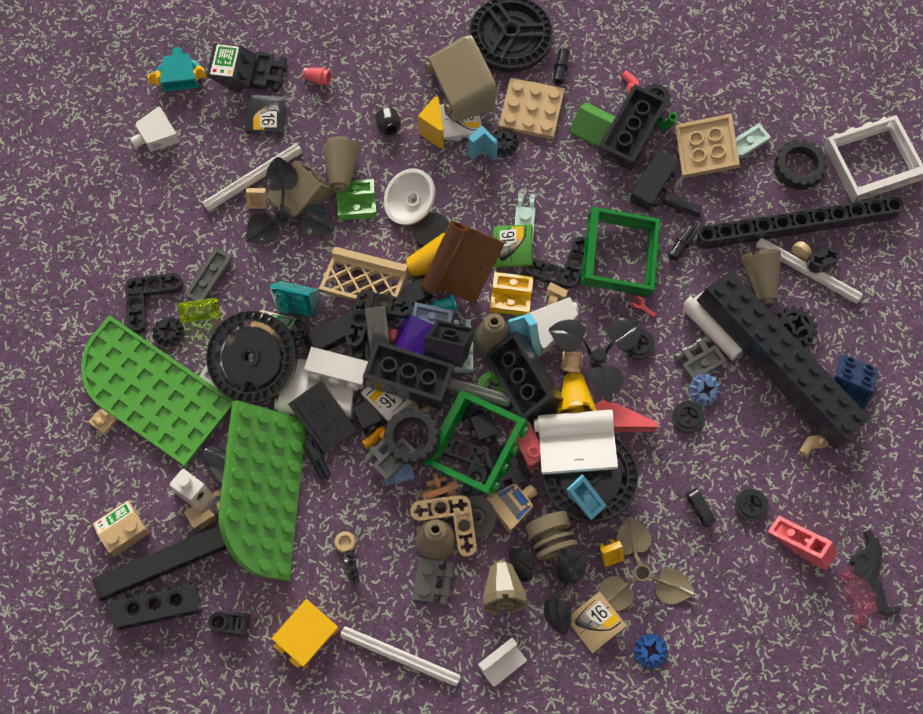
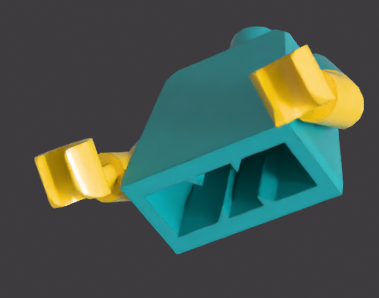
[147,47,207,92]

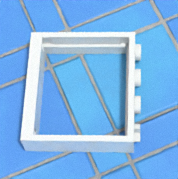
[824,115,923,203]

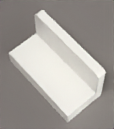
[478,638,527,687]

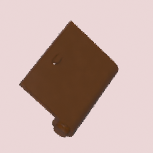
[421,221,505,304]

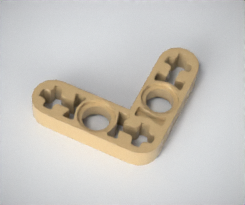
[410,495,476,556]

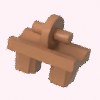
[420,472,459,509]

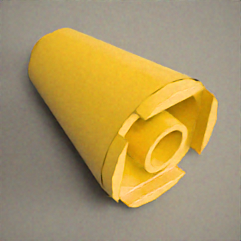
[405,233,445,277]
[557,372,597,414]

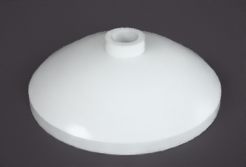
[384,169,435,225]

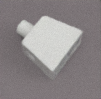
[130,106,179,152]
[169,469,214,513]

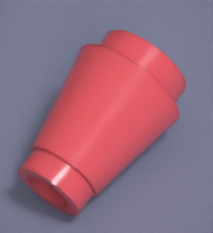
[303,68,332,86]

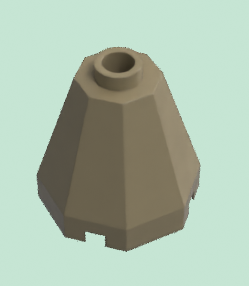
[483,560,527,615]

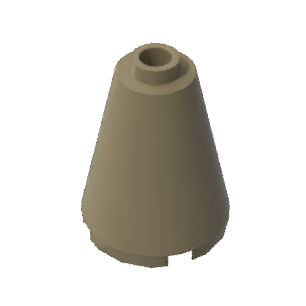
[323,136,361,193]
[741,249,781,305]
[473,313,510,356]
[415,520,457,561]

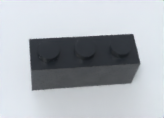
[630,149,679,212]

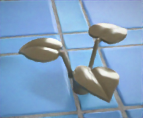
[598,517,694,611]

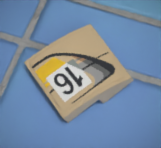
[571,591,627,654]

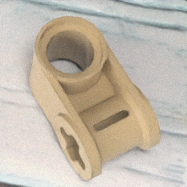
[561,351,583,373]

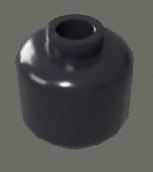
[375,107,401,135]

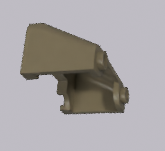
[424,35,497,122]

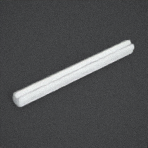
[203,144,302,211]
[756,238,863,303]
[340,627,460,686]

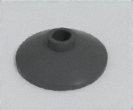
[458,496,496,537]

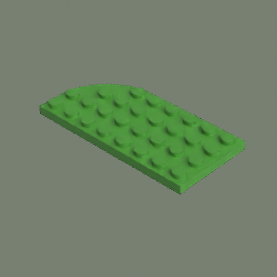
[81,315,234,467]
[219,400,306,582]

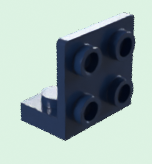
[833,354,879,409]

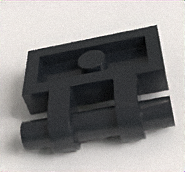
[249,51,287,92]
[483,444,532,491]

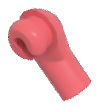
[621,70,639,94]

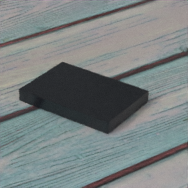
[288,380,357,453]

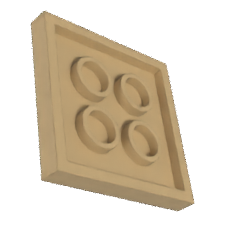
[498,78,565,140]
[675,113,740,179]

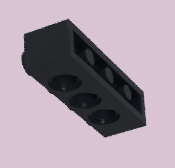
[110,583,202,631]

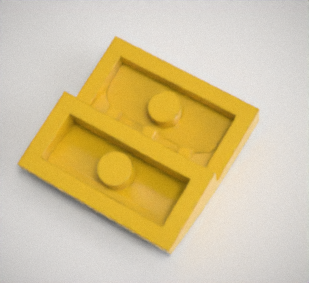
[490,272,533,316]

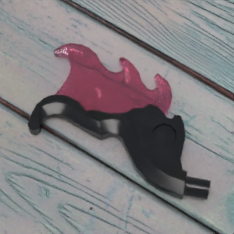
[840,529,901,626]

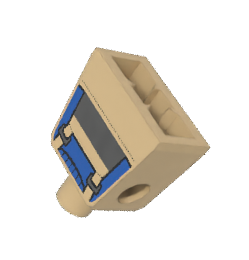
[486,484,537,534]

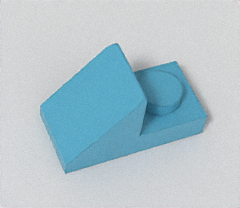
[567,475,607,520]

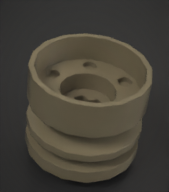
[526,511,579,561]

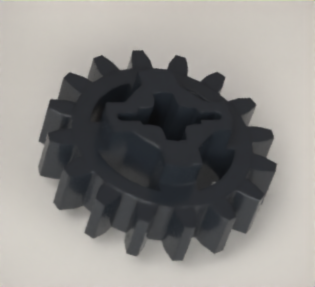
[777,305,818,347]

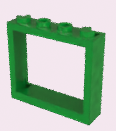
[580,206,662,297]
[424,390,529,498]

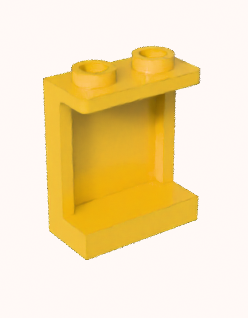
[271,599,340,669]

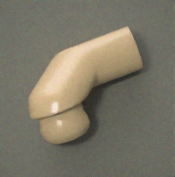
[799,435,829,457]

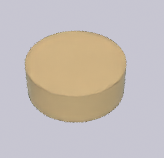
[792,241,812,261]
[334,532,356,553]

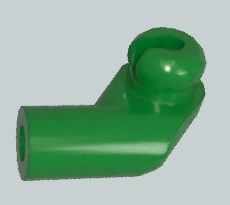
[658,112,678,130]

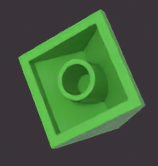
[569,102,615,147]

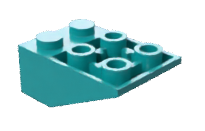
[269,281,321,318]

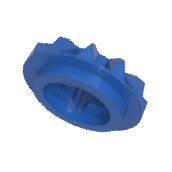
[634,633,668,668]

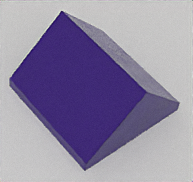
[393,315,434,355]

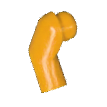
[362,427,387,450]

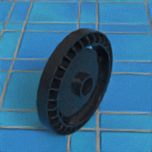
[469,0,553,73]
[206,311,298,404]
[543,438,638,524]

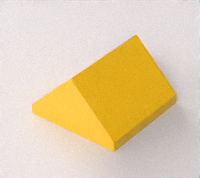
[418,97,444,148]

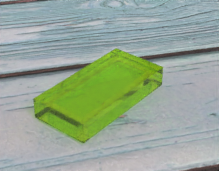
[178,298,221,323]

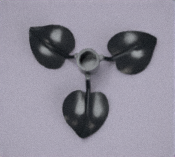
[246,157,334,244]
[549,318,642,403]
[509,547,588,635]

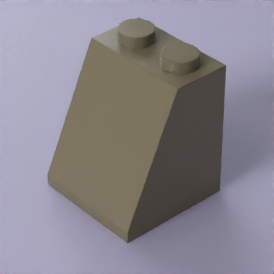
[266,160,335,223]

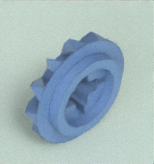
[689,374,721,406]

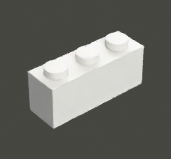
[304,347,368,391]

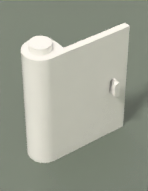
[683,292,744,361]
[274,359,354,419]
[534,410,618,474]

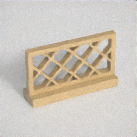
[319,247,410,310]

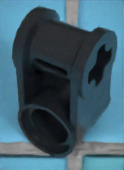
[208,612,251,637]

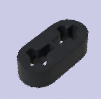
[806,248,840,273]
[686,488,715,527]

